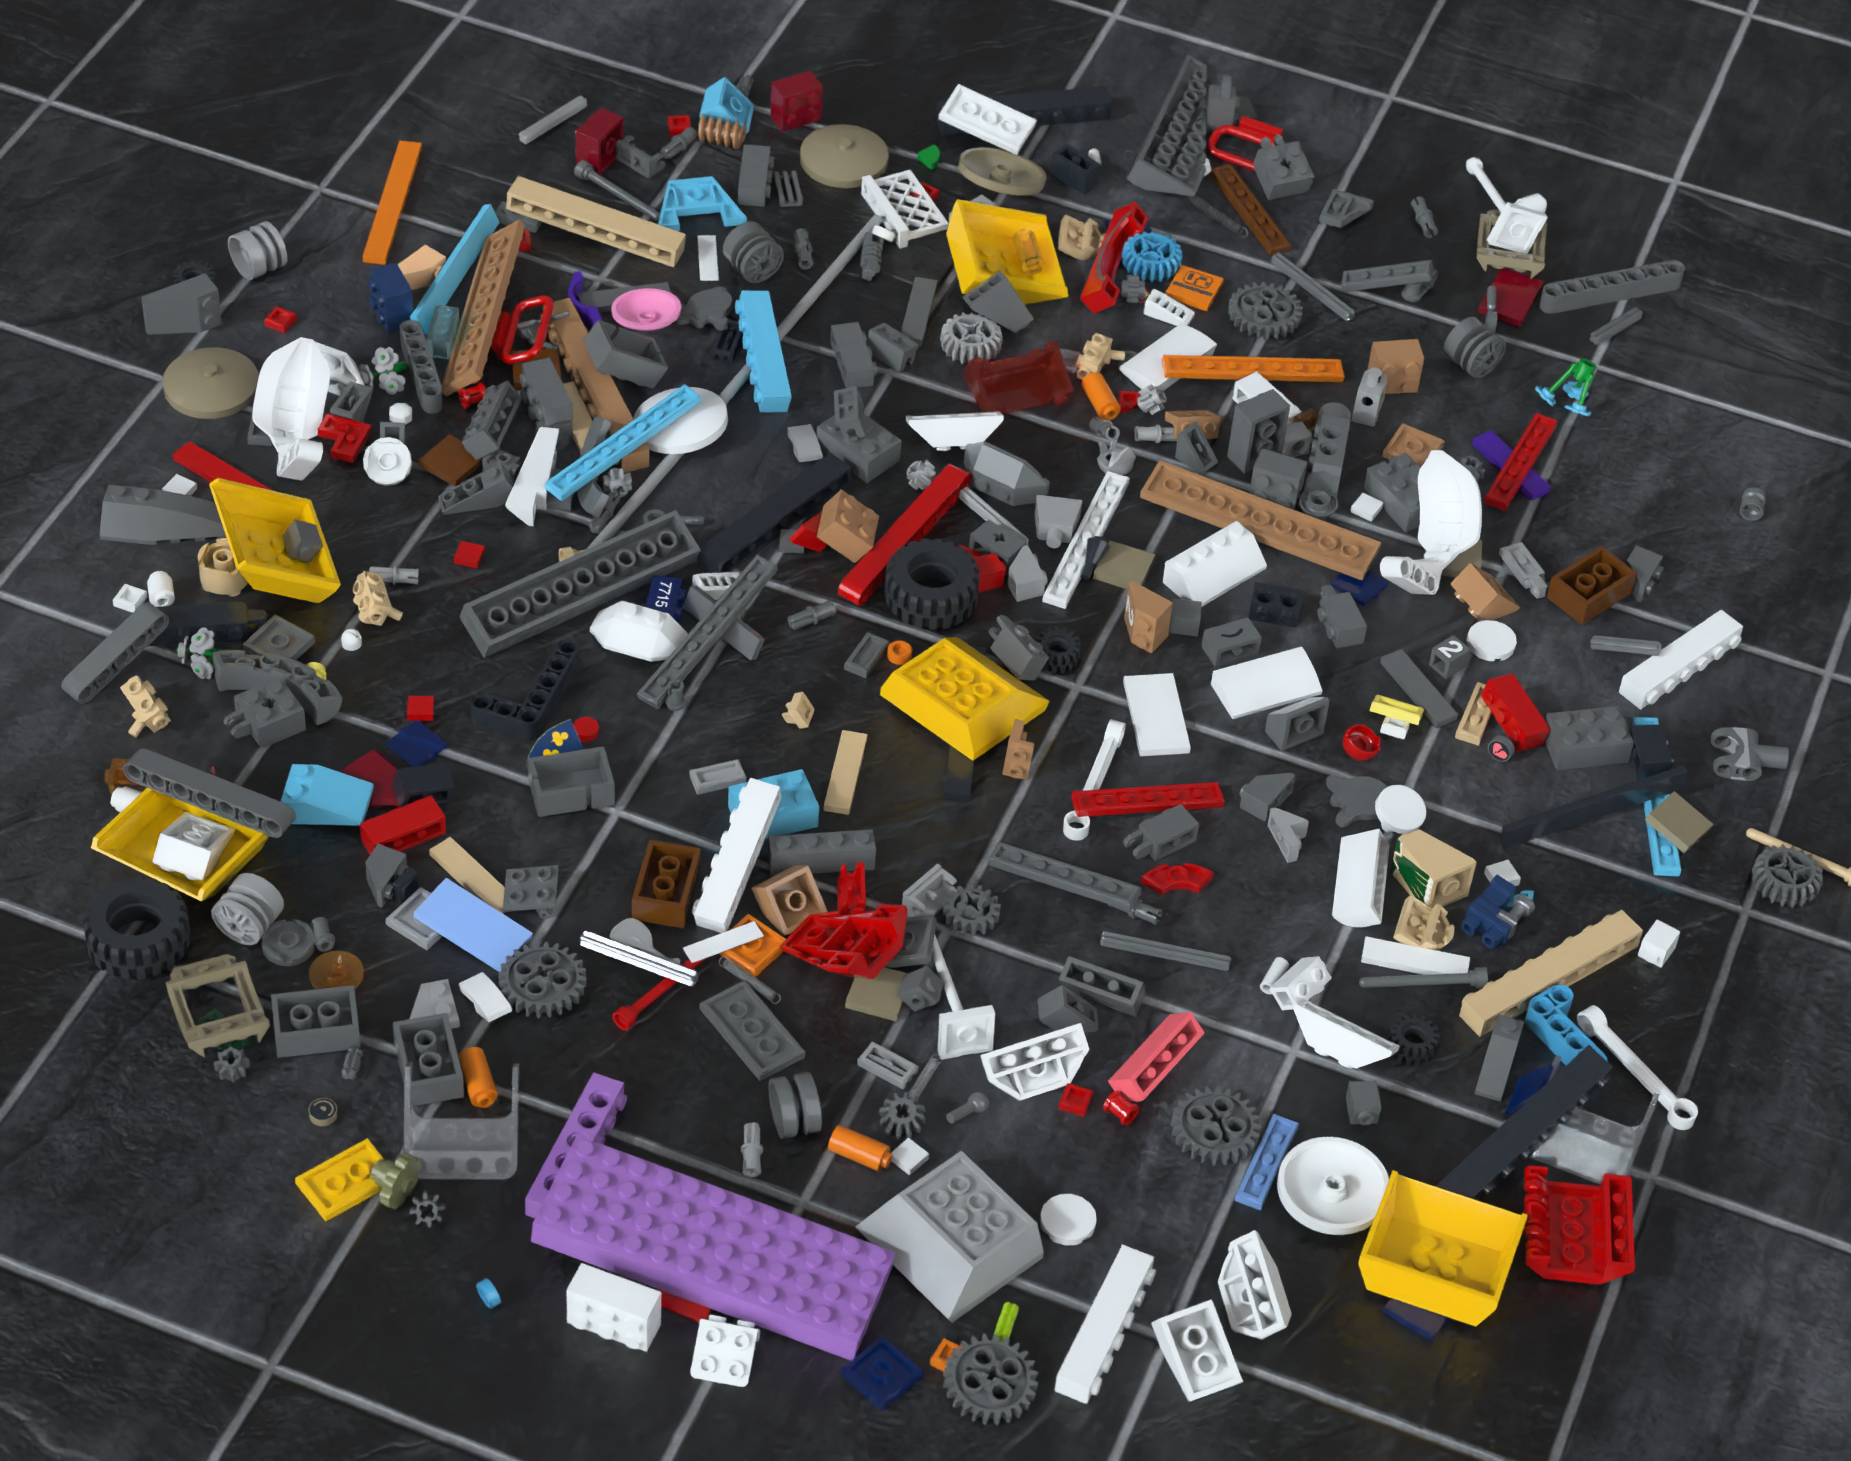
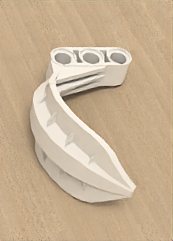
[252,337,330,481]
[1380,450,1482,595]

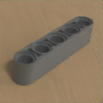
[400,320,443,414]
[61,602,169,704]

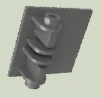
[503,865,559,919]

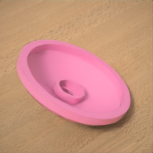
[612,288,681,332]

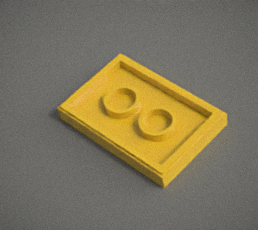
[295,1138,385,1221]

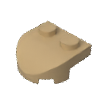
[1058,214,1105,260]
[1393,895,1454,951]

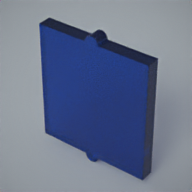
[1330,570,1389,606]
[385,720,448,767]
[1505,1064,1554,1115]

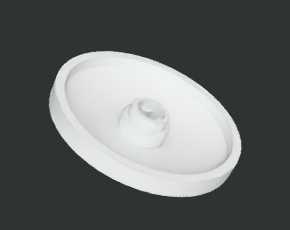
[633,387,728,454]
[1277,1137,1389,1235]

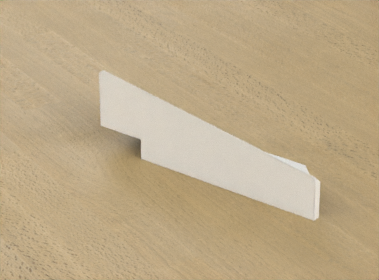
[505,427,559,526]

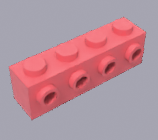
[1108,1012,1204,1103]

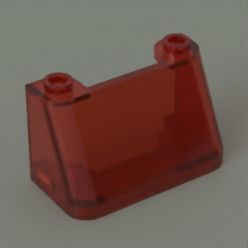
[962,340,1074,415]

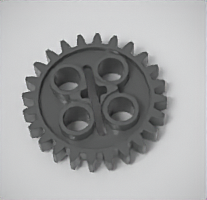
[1228,282,1303,339]
[499,941,586,1018]
[1171,1086,1261,1166]
[943,1334,1038,1425]

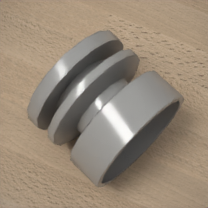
[228,221,287,280]
[211,873,284,945]

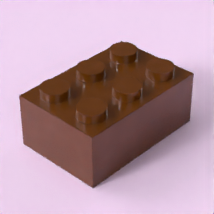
[1547,546,1637,625]
[632,840,701,928]

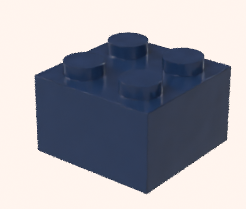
[368,262,413,333]

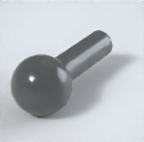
[946,1092,989,1124]

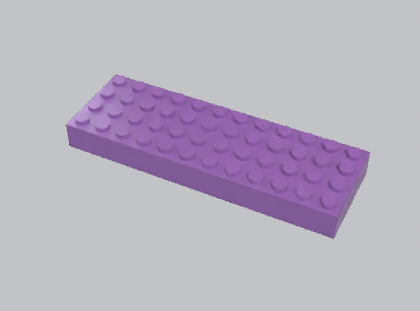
[531,1135,895,1361]

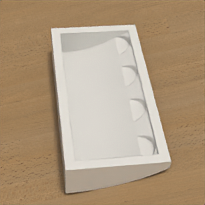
[1119,324,1217,391]
[1211,646,1322,719]

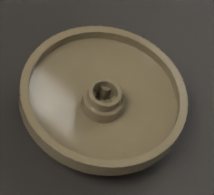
[800,125,888,188]
[958,148,1046,195]
[163,347,259,419]

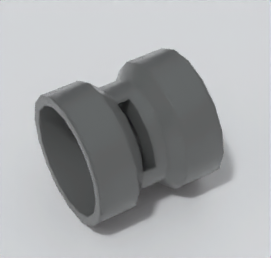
[1739,487,1766,521]

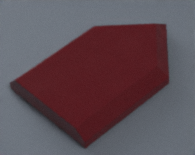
[340,749,400,808]

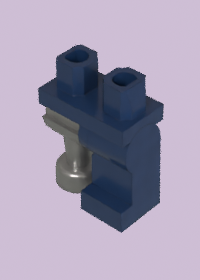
[1461,875,1535,949]

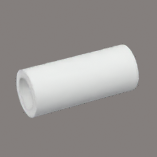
[1260,957,1289,994]

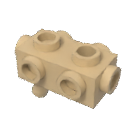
[1075,333,1125,380]
[353,571,403,626]
[120,675,171,738]

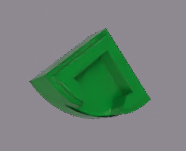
[917,144,940,170]

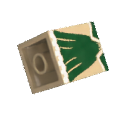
[1390,829,1477,908]

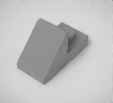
[1267,808,1309,863]

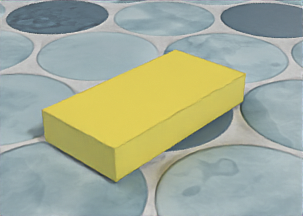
[1370,695,1424,725]

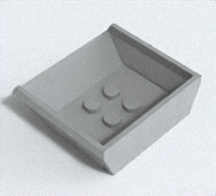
[855,1151,1044,1322]

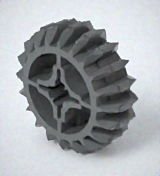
[1752,844,1823,908]

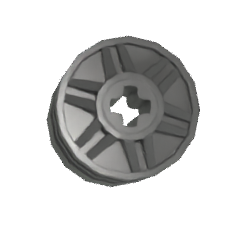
[723,222,784,283]
[1444,317,1506,379]

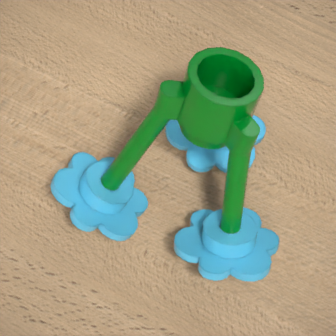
[1535,358,1597,416]

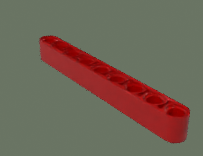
[838,464,972,606]

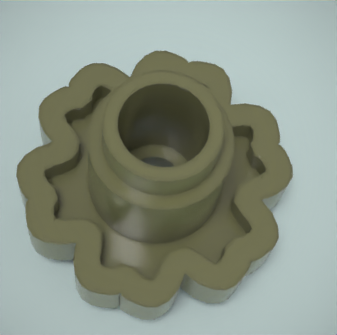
[370,1153,421,1209]

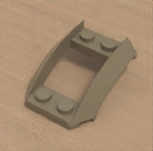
[1477,209,1547,279]
[165,954,270,1057]

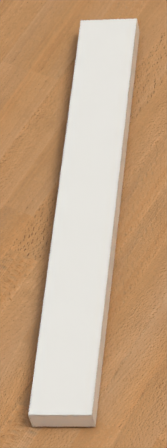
[1042,471,1130,609]

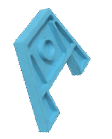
[658,177,747,231]

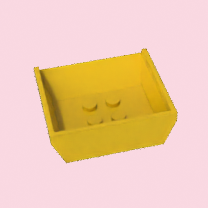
[946,199,1068,304]
[209,478,341,603]
[880,637,1049,761]
[91,788,269,901]
[1358,1170,1528,1326]

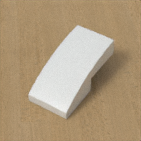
[459,972,512,1022]

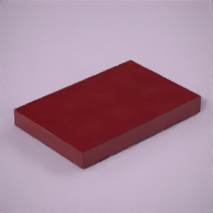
[1478,268,1544,327]

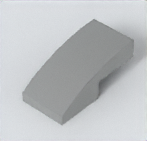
[788,424,822,462]

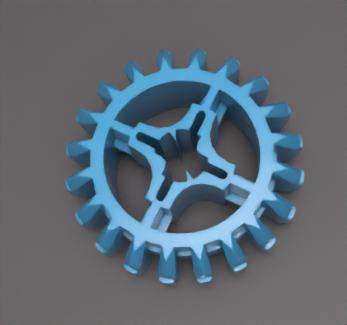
[1122,231,1183,282]

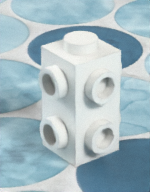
[1270,956,1331,1010]

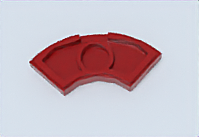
[1141,863,1214,895]

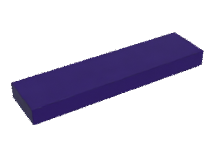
[1472,430,1551,501]

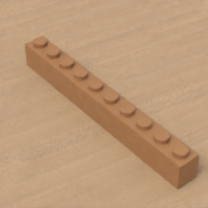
[541,298,649,473]

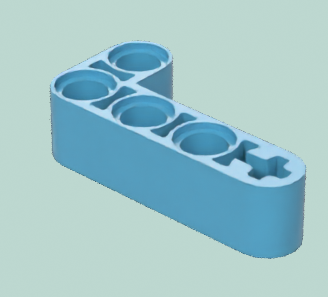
[1525,985,1607,1065]

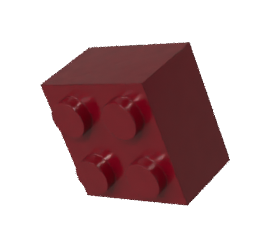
[770,71,823,132]
[575,108,623,175]

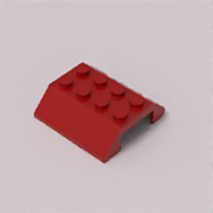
[1524,1166,1635,1285]

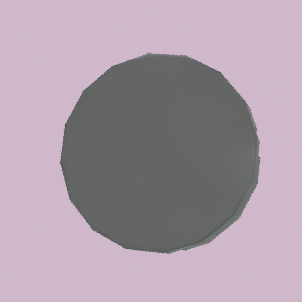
[261,919,315,966]

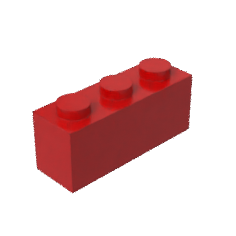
[1481,673,1551,752]
[360,796,446,854]

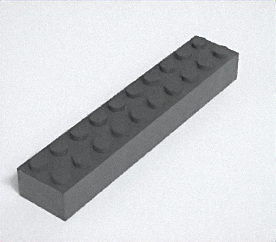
[459,510,701,658]

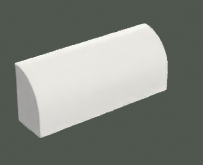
[1332,829,1390,927]

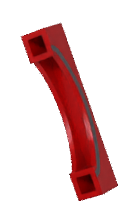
[1080,201,1149,314]

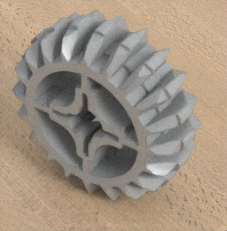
[940,312,1003,365]

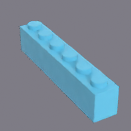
[735,291,792,412]

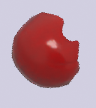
[1343,724,1382,761]

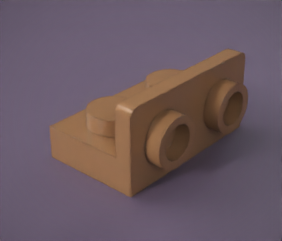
[1165,410,1220,440]
[1002,719,1034,780]

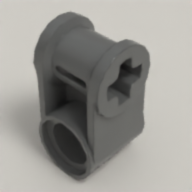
[1401,269,1438,302]

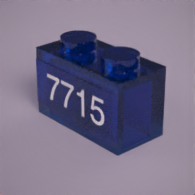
[646,575,686,622]

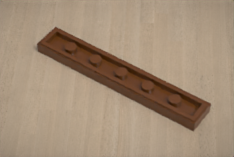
[1210,164,1291,256]

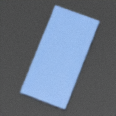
[414,878,533,972]

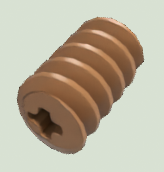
[698,113,747,149]

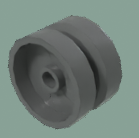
[769,1072,822,1139]

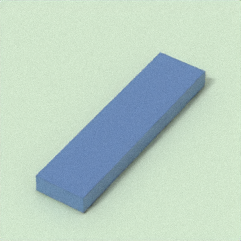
[1235,1114,1299,1210]

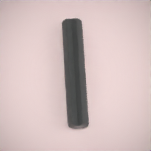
[1589,307,1642,345]
[1590,635,1662,656]

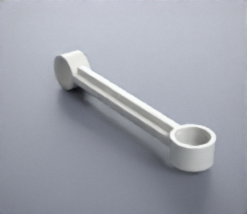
[1063,719,1126,840]
[1577,1006,1698,1130]

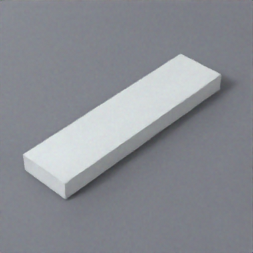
[1361,937,1470,975]

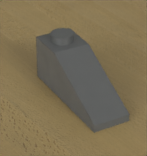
[1474,1014,1524,1102]

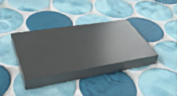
[700,980,806,1081]

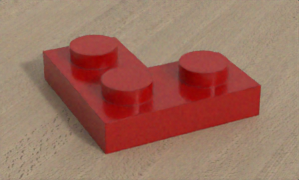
[317,414,372,463]

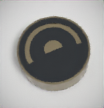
[309,1098,337,1126]

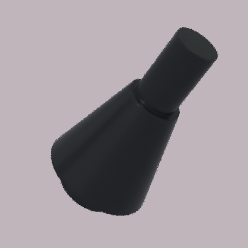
[1081,536,1110,580]

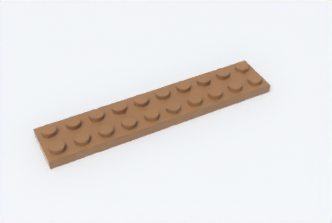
[441,220,525,396]
[1140,460,1381,581]

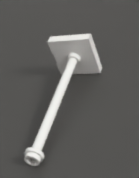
[1466,157,1548,254]
[931,936,995,1060]

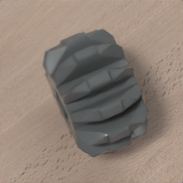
[879,1092,926,1140]

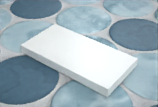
[939,84,1037,155]
[1123,673,1191,756]

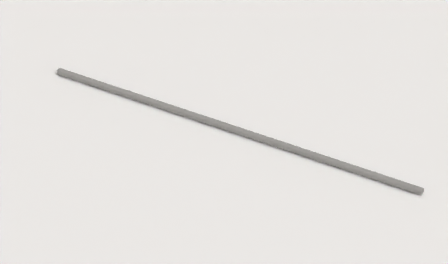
[587,214,883,549]

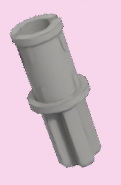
[1134,425,1178,443]
[369,565,419,585]
[741,1122,763,1177]

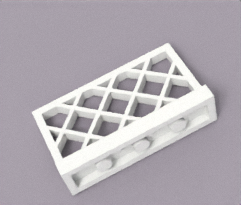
[861,170,949,248]

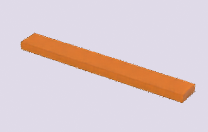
[363,140,422,265]
[1161,355,1345,382]

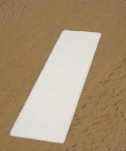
[698,235,718,281]
[683,921,763,963]

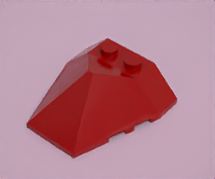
[780,904,908,979]

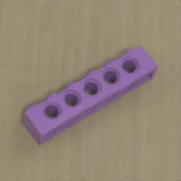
[525,1072,627,1218]

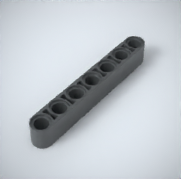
[1539,260,1685,314]
[123,748,296,838]

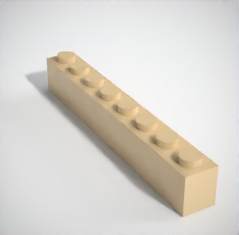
[506,176,686,267]
[1459,910,1643,1037]

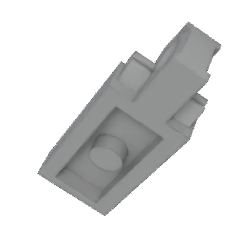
[1499,542,1548,599]

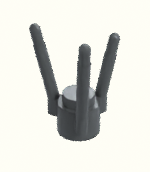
[517,311,570,350]

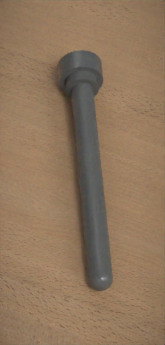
[574,160,661,221]
[1359,967,1488,989]

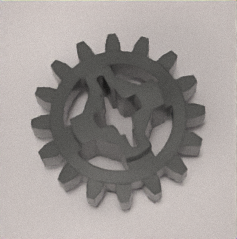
[943,884,1001,936]

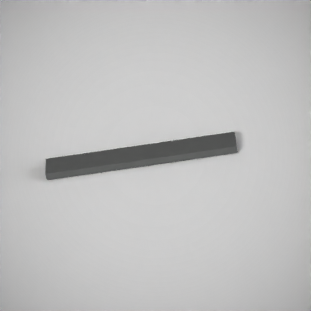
[637,555,778,709]

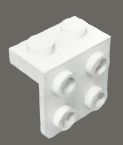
[691,1315,761,1387]

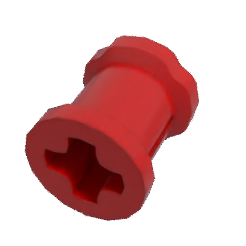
[458,382,486,409]
[1103,1090,1140,1126]

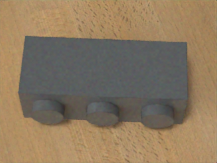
[738,145,774,207]
[830,322,877,388]
[1059,956,1146,1017]

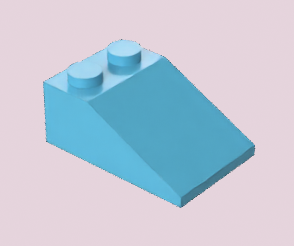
[280,764,374,826]

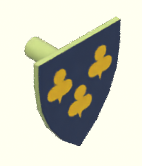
[526,719,584,767]

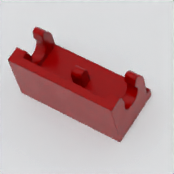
[837,862,866,915]

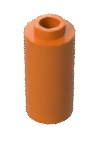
[1082,372,1121,420]
[458,1047,498,1108]
[828,1125,893,1172]

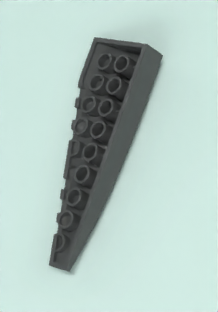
[1127,55,1207,196]

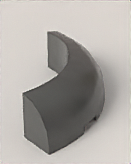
[213,650,342,725]

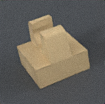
[782,692,815,729]

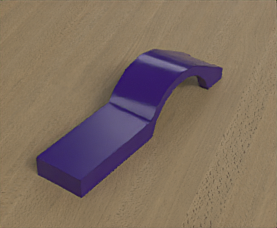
[568,271,602,330]

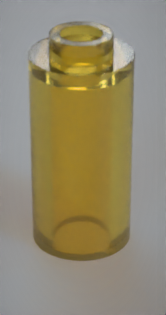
[1013,229,1045,275]

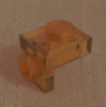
[105,758,139,794]

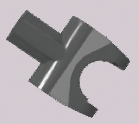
[1711,727,1789,781]

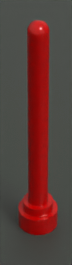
[612,958,706,1031]

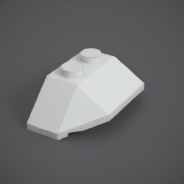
[315,342,364,396]
[906,412,1003,451]
[590,601,688,661]
[1294,999,1400,1068]
[980,1023,1089,1101]
[1218,1230,1292,1339]

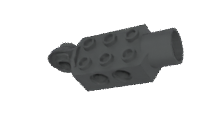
[1299,403,1351,521]

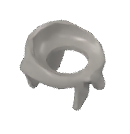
[1097,438,1136,476]

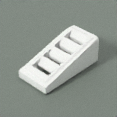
[1144,289,1195,326]
[693,572,740,600]

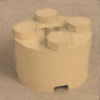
[198,538,248,596]

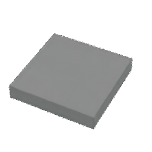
[386,887,442,950]

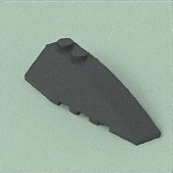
[99,484,227,545]

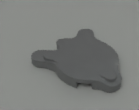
[674,287,733,330]
[1326,775,1388,828]

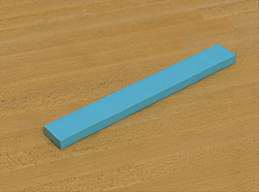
[410,204,499,335]
[545,384,701,501]
[1632,717,1681,876]

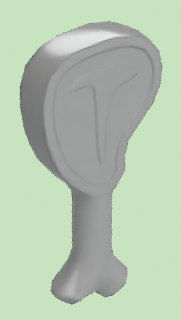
[609,918,681,965]

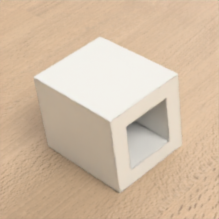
[1638,920,1680,968]

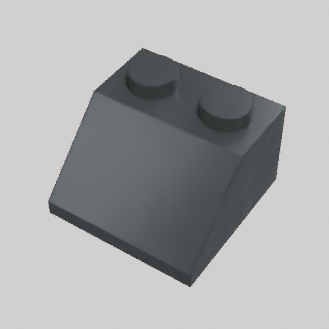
[1265,697,1330,751]

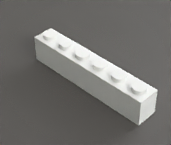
[1619,610,1743,710]
[692,778,782,933]
[1055,1245,1156,1404]

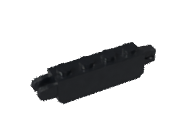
[147,602,268,647]

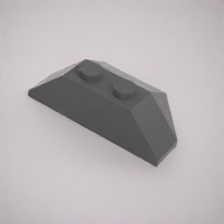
[964,441,1050,506]

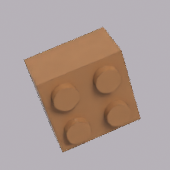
[1368,339,1424,394]
[817,490,879,563]

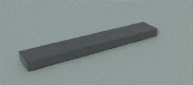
[988,842,1141,911]

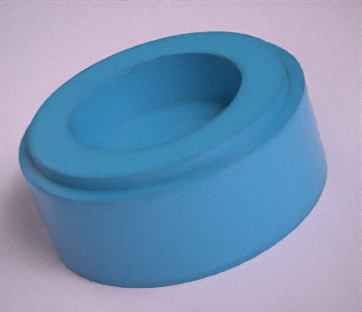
[476,1278,501,1308]

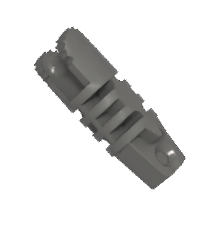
[860,232,884,281]

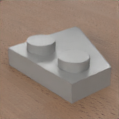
[410,979,460,1029]

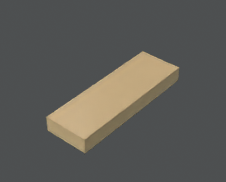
[1455,682,1492,746]

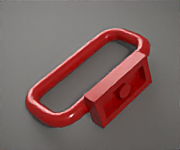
[1207,116,1283,171]
[491,295,554,364]

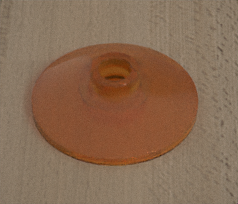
[309,951,364,989]

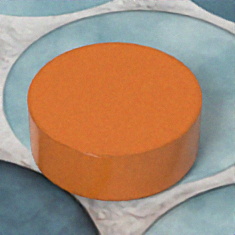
[887,641,912,665]

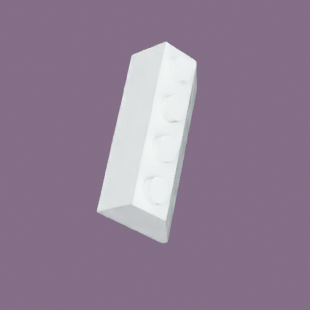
[1163,521,1267,606]

